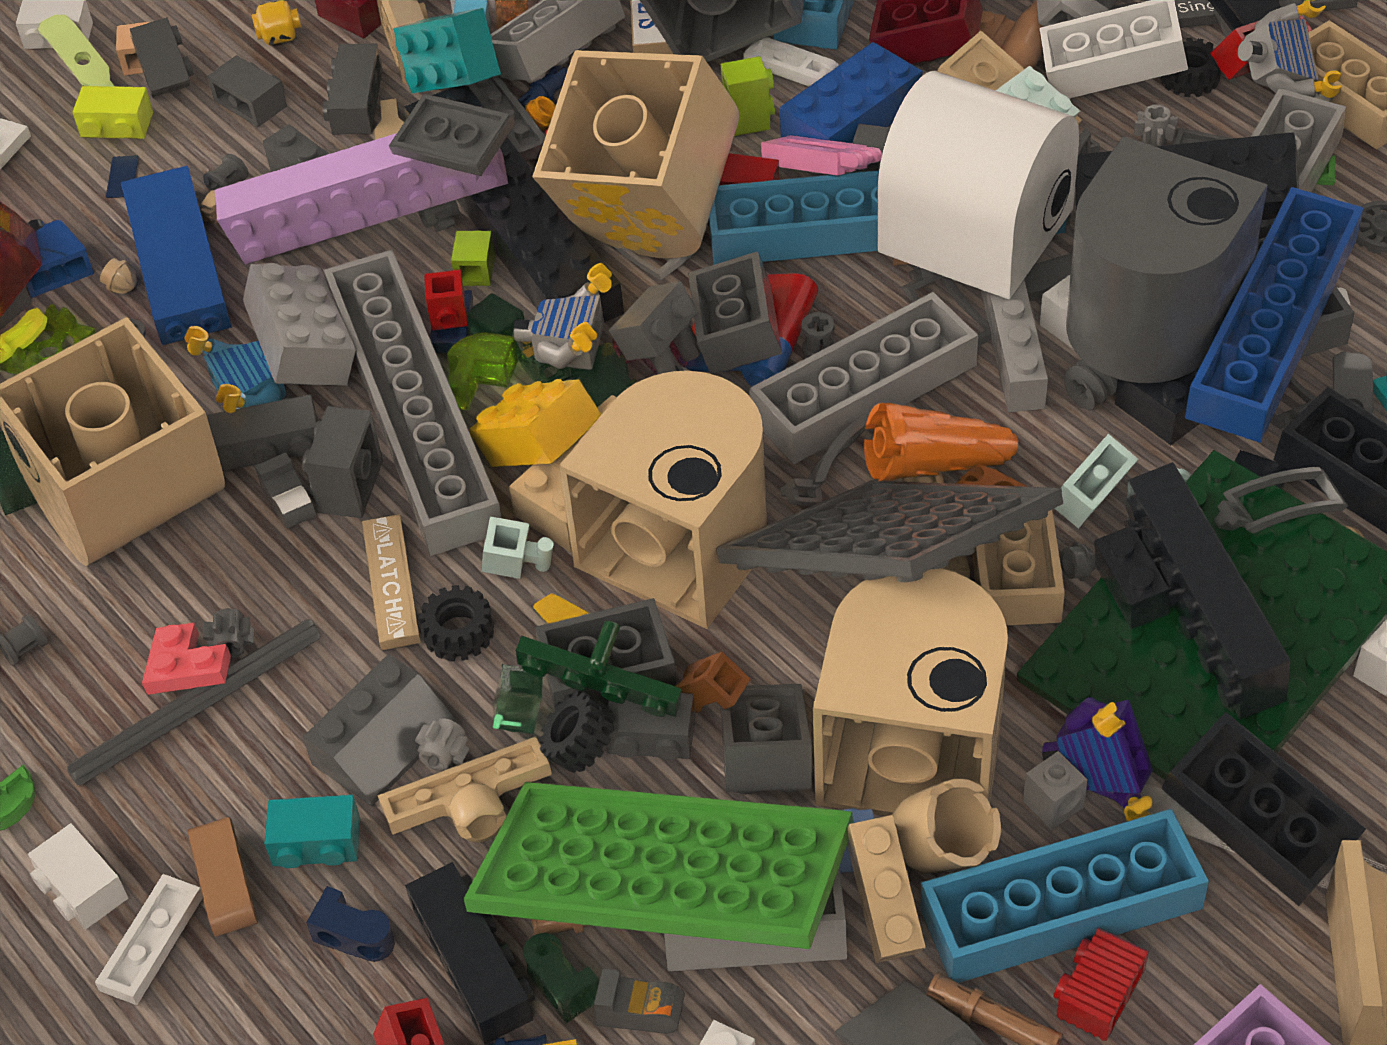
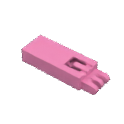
[761,135,882,176]

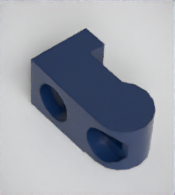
[306,886,395,962]

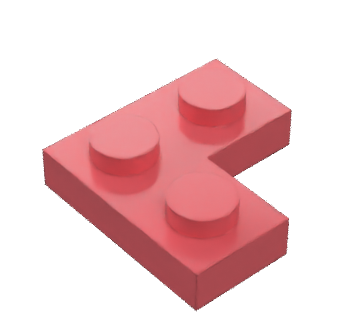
[142,622,231,695]

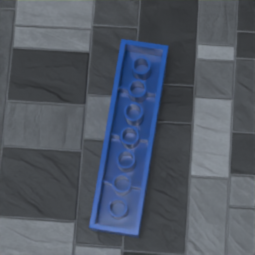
[1185,187,1364,443]

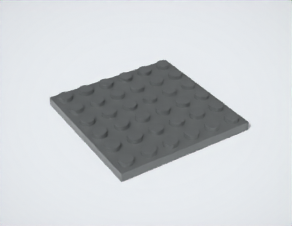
[717,481,1063,582]

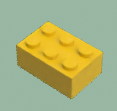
[468,379,602,467]

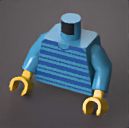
[184,326,286,413]

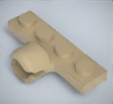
[377,737,552,843]

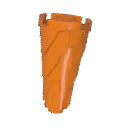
[864,403,1018,482]

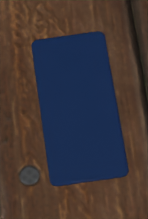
[106,155,139,198]

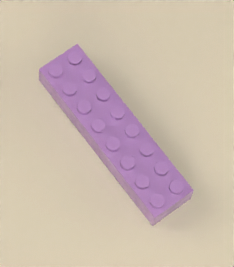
[215,133,508,264]

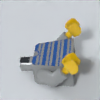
[1238,0,1342,98]
[514,263,612,369]

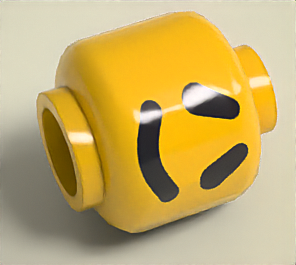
[252,0,301,46]

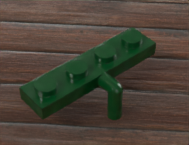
[515,621,682,717]

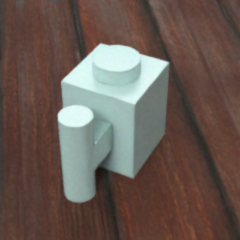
[481,516,553,579]

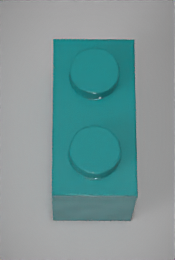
[264,795,360,868]

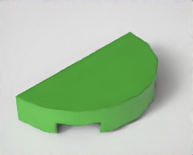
[0,764,35,831]

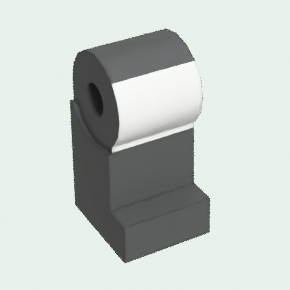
[255,453,316,529]

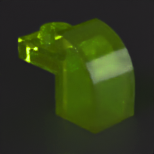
[447,333,518,410]

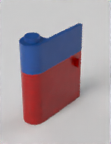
[677,273,818,387]

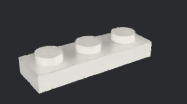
[95,874,203,1005]

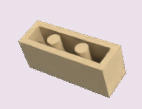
[847,815,926,963]

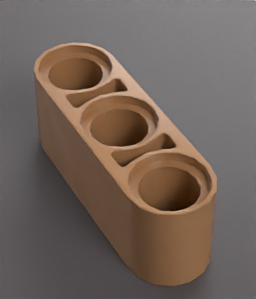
[188,817,258,937]

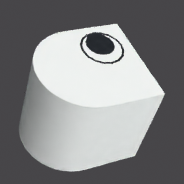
[878,71,1079,300]

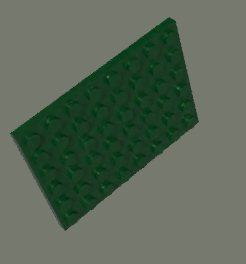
[1017,450,1387,780]

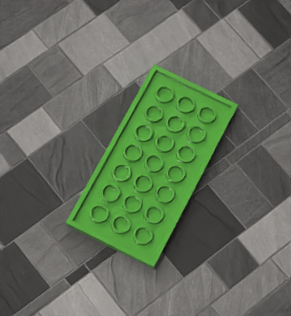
[464,782,854,949]

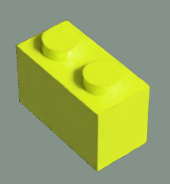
[72,86,154,139]

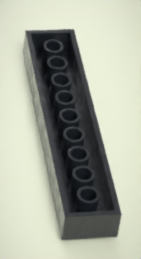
[404,85,624,323]

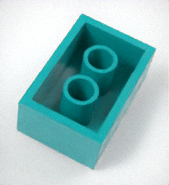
[393,8,501,94]

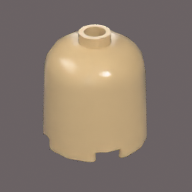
[893,779,1002,873]

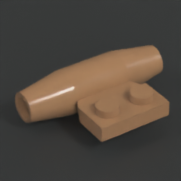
[979,0,1044,69]

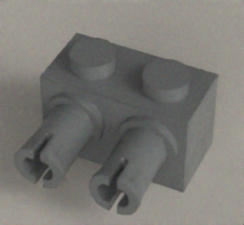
[609,281,701,374]

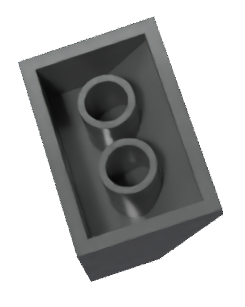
[303,654,456,806]

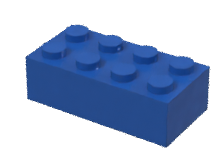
[780,42,923,143]

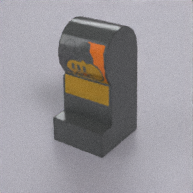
[594,968,685,1034]

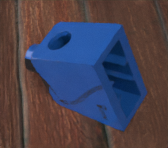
[14,219,94,298]

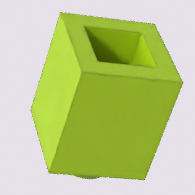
[451,231,495,286]

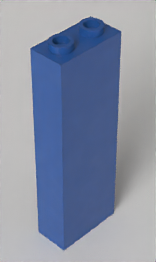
[121,165,232,345]

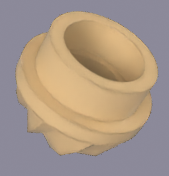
[100,258,137,294]

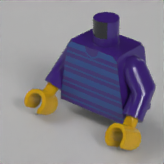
[1042,697,1153,821]

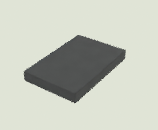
[389,94,516,176]

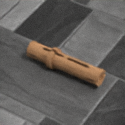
[926,972,1063,1045]

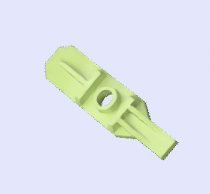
[38,14,115,87]

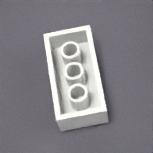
[1040,0,1188,99]

